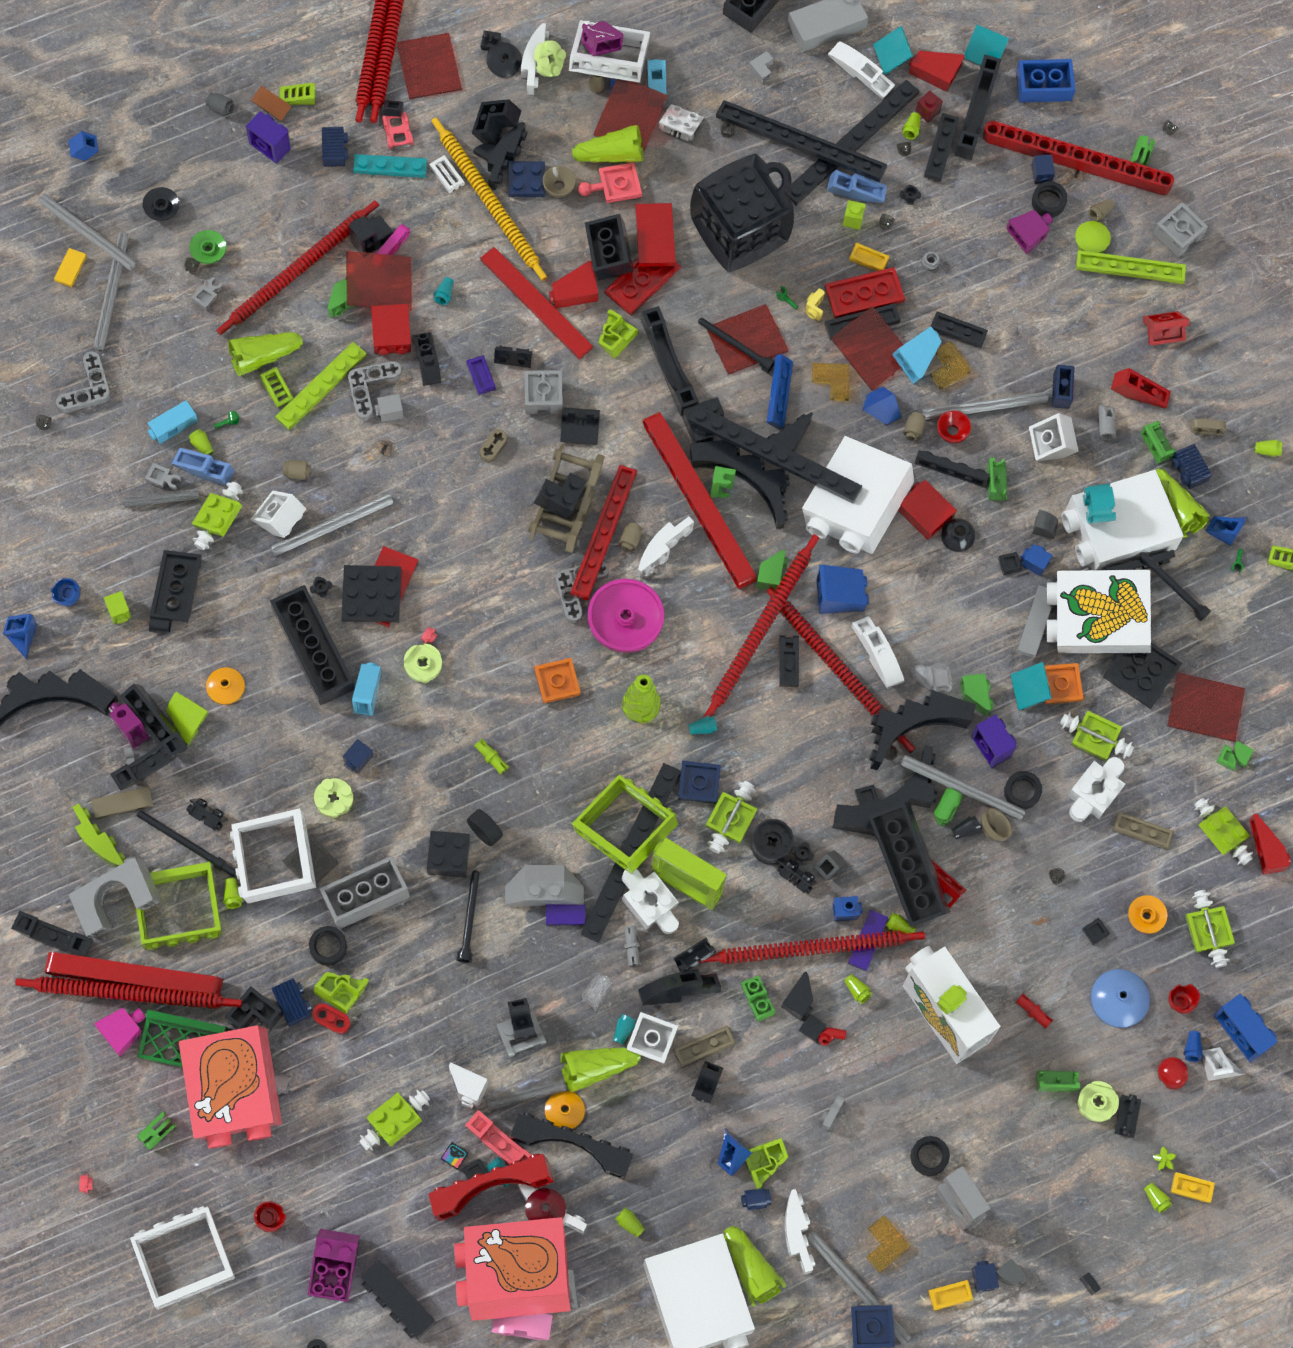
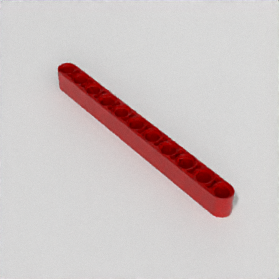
[983,121,1174,195]
[642,412,757,590]

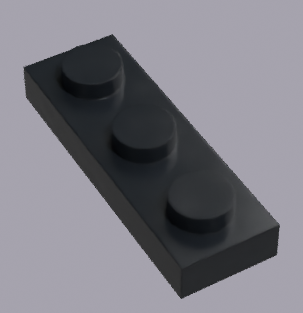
[930,311,988,349]

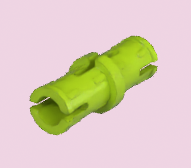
[474,738,509,775]

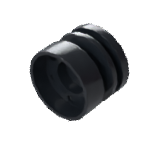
[751,819,794,865]

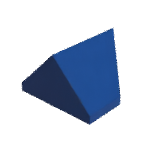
[862,387,902,426]
[1206,516,1247,546]
[3,614,37,659]
[717,1128,752,1176]

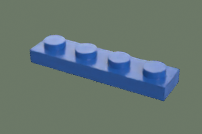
[766,354,793,430]

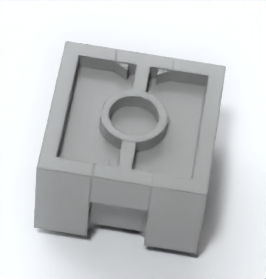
[1153,202,1208,258]
[524,370,562,414]

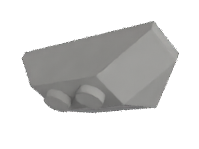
[505,865,584,906]

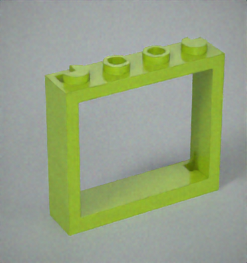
[572,775,678,874]
[651,837,727,910]
[136,862,223,950]

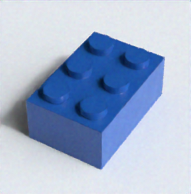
[1016,59,1075,103]
[1213,993,1278,1063]

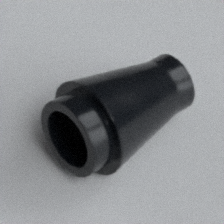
[951,816,982,840]

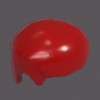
[1168,984,1200,1014]
[1158,1057,1188,1089]
[254,1201,286,1232]

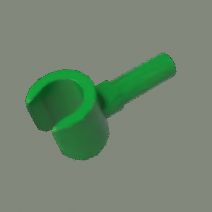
[776,286,798,310]
[214,411,239,429]
[1231,549,1244,573]

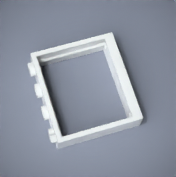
[569,20,650,83]
[230,808,317,903]
[130,1206,235,1310]

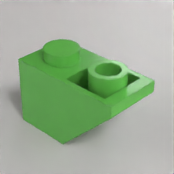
[327,276,362,318]
[756,550,788,590]
[960,674,993,716]

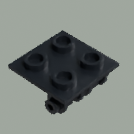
[560,407,600,445]
[777,859,818,894]

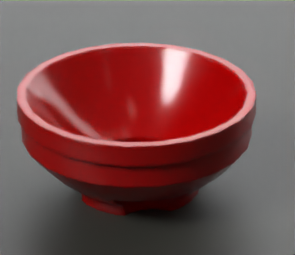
[937,410,971,444]

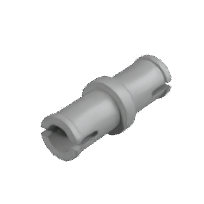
[623,925,641,967]

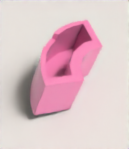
[491,1314,553,1340]

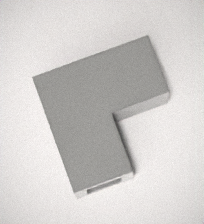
[748,51,773,84]

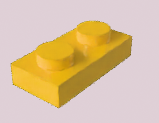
[1170,1172,1215,1203]

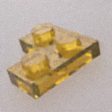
[930,341,972,390]
[812,363,849,401]
[866,1215,910,1273]

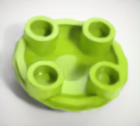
[1075,221,1111,253]

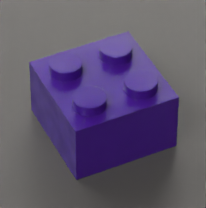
[246,111,291,164]
[971,714,1017,769]

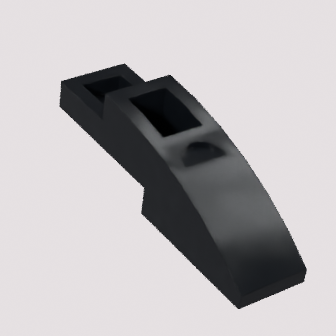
[487,122,528,190]
[638,969,721,1005]

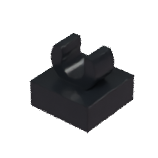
[481,30,501,51]

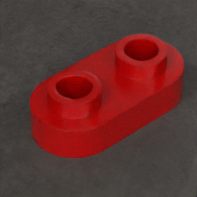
[312,1004,350,1034]

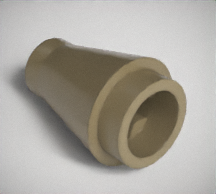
[588,75,606,93]
[1088,198,1115,222]

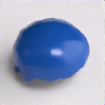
[51,578,81,607]

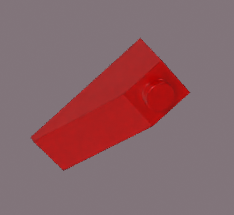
[1111,368,1171,408]
[1249,814,1291,875]

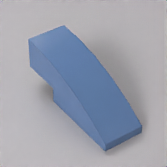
[827,170,887,203]
[172,448,235,487]

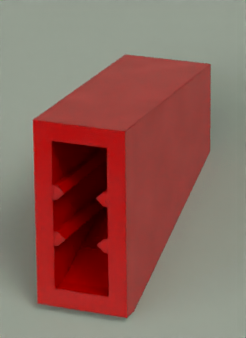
[908,51,965,92]
[549,261,599,309]

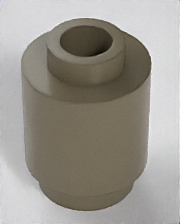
[903,412,926,441]
[283,460,311,480]
[619,523,643,552]

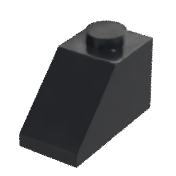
[781,972,813,1021]

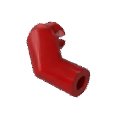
[818,1027,846,1046]

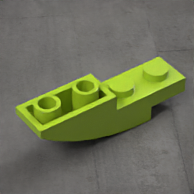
[72,803,125,866]

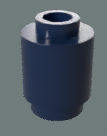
[741,1188,771,1211]

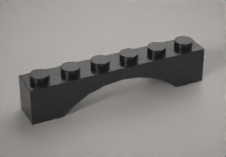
[954,54,1002,161]
[641,306,699,416]
[510,1112,633,1180]

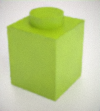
[842,200,866,230]
[104,591,131,624]

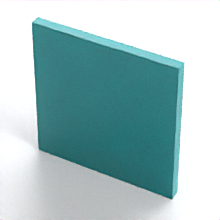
[964,24,1009,65]
[873,26,913,75]
[1010,662,1052,710]

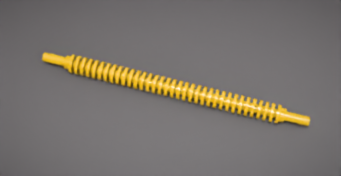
[431,117,548,282]

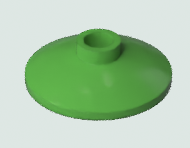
[189,230,226,264]

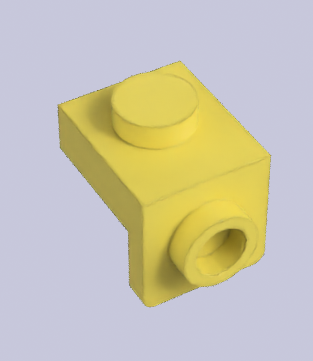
[805,288,825,321]

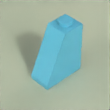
[892,327,942,384]
[352,663,381,716]

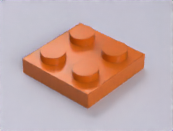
[534,658,581,704]
[1044,663,1084,704]

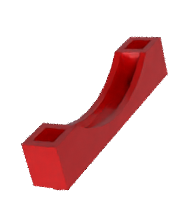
[428,1154,554,1222]

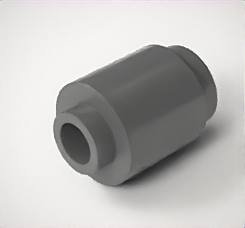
[206,93,234,116]

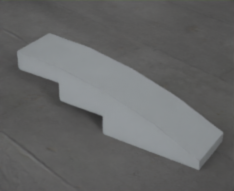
[1017,585,1052,658]

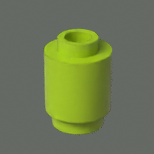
[937,985,967,1015]

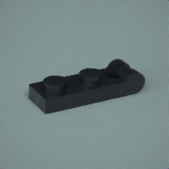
[779,635,799,687]

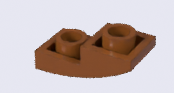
[250,86,292,122]

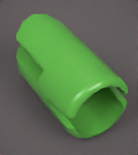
[1131,135,1155,166]
[934,788,963,826]
[137,1111,177,1150]

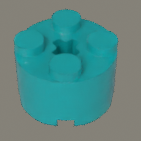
[1083,483,1116,524]

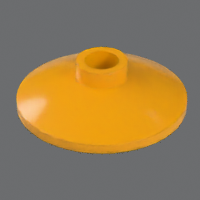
[206,667,245,705]
[1128,895,1167,934]
[545,1091,585,1129]

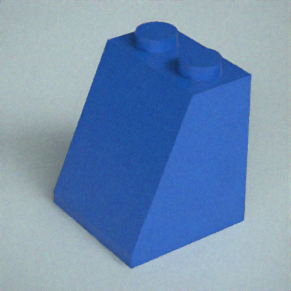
[816,565,869,614]

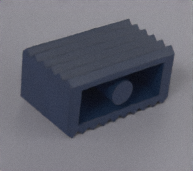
[322,126,349,167]
[1051,365,1075,409]
[1171,444,1212,489]
[272,978,312,1027]

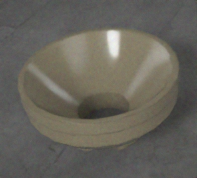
[543,166,576,198]
[981,808,1012,841]

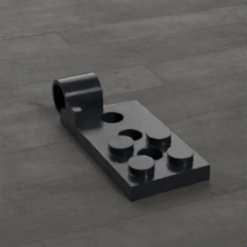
[149,550,202,634]

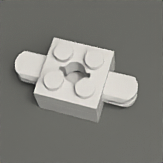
[1068,757,1125,822]
[622,869,679,934]

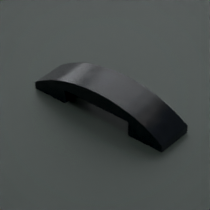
[110,732,187,791]
[11,910,93,957]

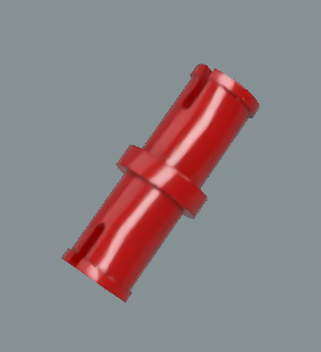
[1015,993,1053,1029]

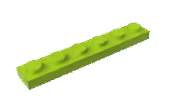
[1075,250,1186,284]
[275,342,367,431]

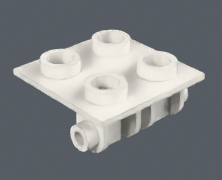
[659,104,704,142]

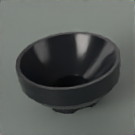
[941,518,975,552]

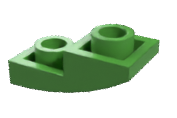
[741,975,776,1022]

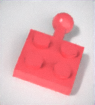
[578,162,642,204]

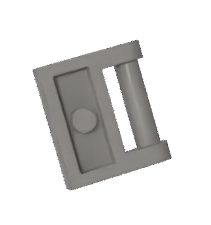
[496,1010,546,1058]

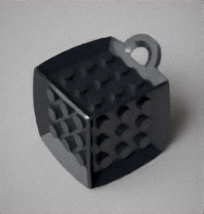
[690,153,794,272]

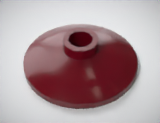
[525,1188,566,1221]

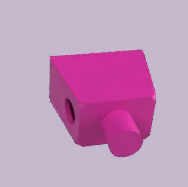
[94,1008,146,1057]

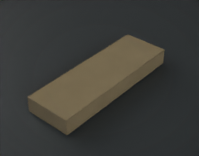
[91,786,154,820]
[1112,812,1174,850]
[673,1025,736,1068]

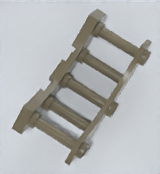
[528,443,605,553]

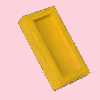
[849,243,890,271]
[54,248,87,288]
[928,1280,974,1311]

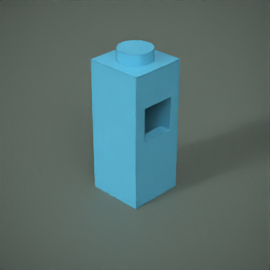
[647,59,667,107]
[147,400,198,445]

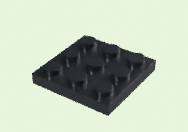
[341,565,401,623]
[1103,643,1182,709]

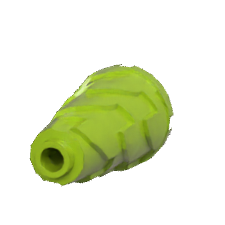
[572,125,644,163]
[228,332,303,376]
[1156,468,1210,538]
[622,674,661,723]
[560,1047,641,1092]
[724,1226,786,1306]

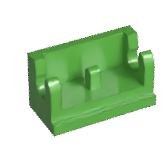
[1140,421,1176,464]
[987,458,1007,500]
[710,466,736,498]
[1036,1070,1080,1092]

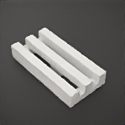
[429,155,465,194]

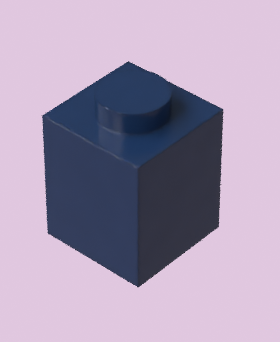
[1031,155,1055,184]
[343,739,373,773]
[972,1261,999,1293]

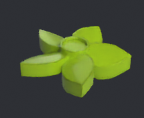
[1153,1146,1176,1170]

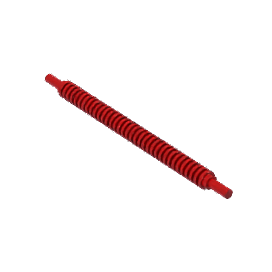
[355,0,390,123]
[370,0,404,123]
[216,200,379,336]
[703,534,819,718]
[766,587,916,753]
[699,930,925,964]
[15,976,243,1009]

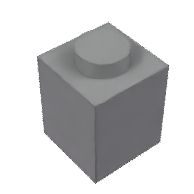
[375,394,403,422]

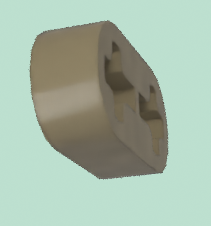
[1191,419,1226,435]
[480,429,507,463]

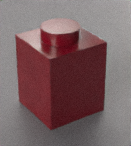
[915,90,943,123]

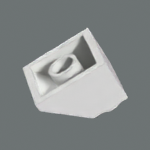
[1029,413,1078,461]
[251,491,306,538]
[626,1012,678,1064]
[449,1062,488,1109]

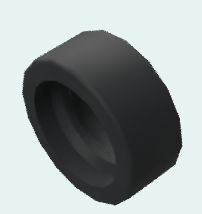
[1032,181,1067,218]
[1004,771,1042,810]
[467,809,503,846]
[309,926,347,966]
[910,1136,950,1176]

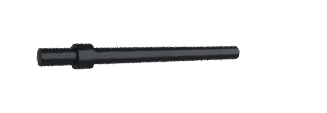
[137,810,236,877]

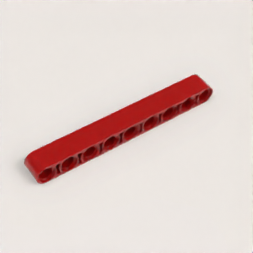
[44,952,223,996]

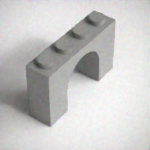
[68,856,161,938]
[935,1166,990,1231]

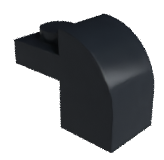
[507,998,535,1039]
[691,1061,724,1103]

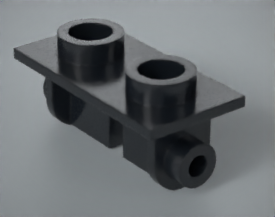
[494,345,533,368]
[186,798,228,831]
[673,937,716,972]
[1114,1094,1141,1138]

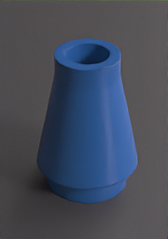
[1183,1031,1203,1062]

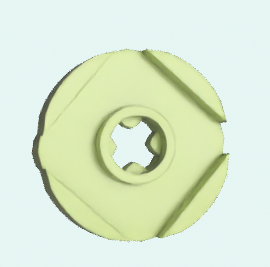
[534,40,566,77]
[404,644,442,683]
[314,778,353,818]
[1078,1081,1119,1122]

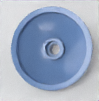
[1090,969,1150,1028]

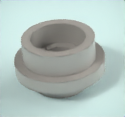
[922,252,940,270]

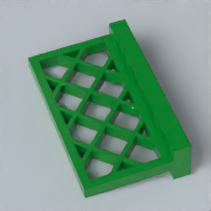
[137,1009,228,1067]

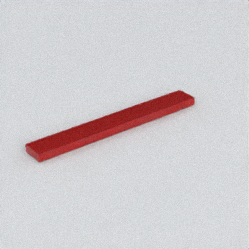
[480,247,593,360]
[570,465,637,601]

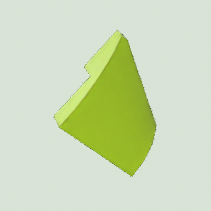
[598,309,639,359]
[166,692,209,745]
[314,972,369,1014]
[745,1138,788,1189]

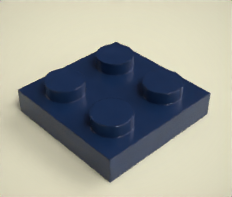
[509,161,545,197]
[678,761,721,804]
[851,1304,895,1348]

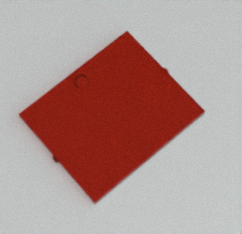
[396,33,462,99]
[593,79,668,151]
[346,251,412,311]
[706,304,789,375]
[831,306,903,391]
[1167,673,1245,742]

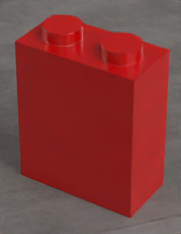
[371,304,411,356]
[898,480,957,540]

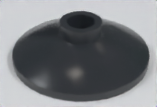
[486,42,522,77]
[142,187,179,221]

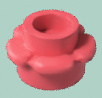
[421,627,437,644]
[79,1173,93,1194]

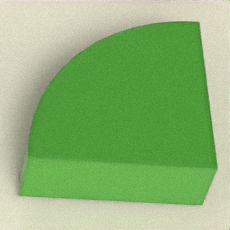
[1234,741,1254,767]
[1216,744,1237,771]

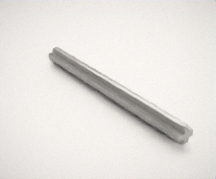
[39,194,136,270]
[94,232,129,350]
[922,392,1049,420]
[271,494,393,556]
[901,755,1025,820]
[807,1231,911,1344]

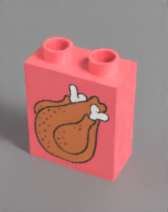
[179,1025,282,1149]
[454,1217,571,1321]

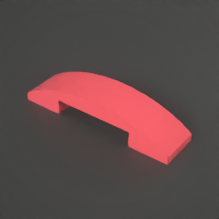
[465,1110,531,1165]

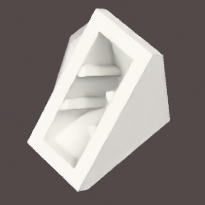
[1202,1047,1245,1081]

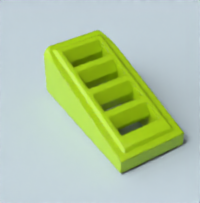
[279,83,316,105]
[259,367,294,408]
[1268,545,1293,571]

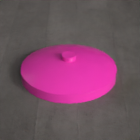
[588,579,664,653]

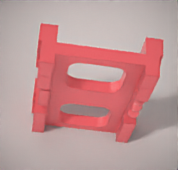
[382,112,414,149]

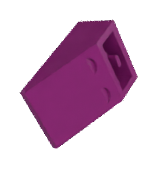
[308,1229,361,1302]

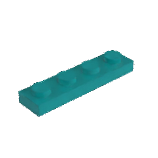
[353,154,427,178]

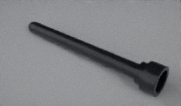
[698,318,775,373]
[1139,552,1211,621]
[456,870,479,963]

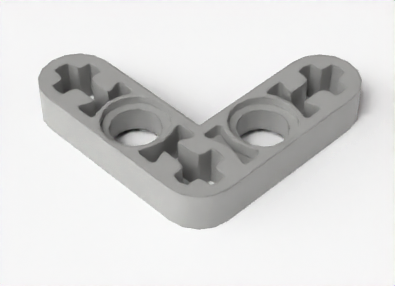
[56,351,110,413]
[348,361,402,421]
[555,562,609,624]

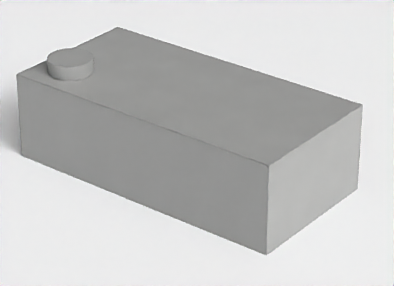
[787,0,868,52]
[319,856,410,929]

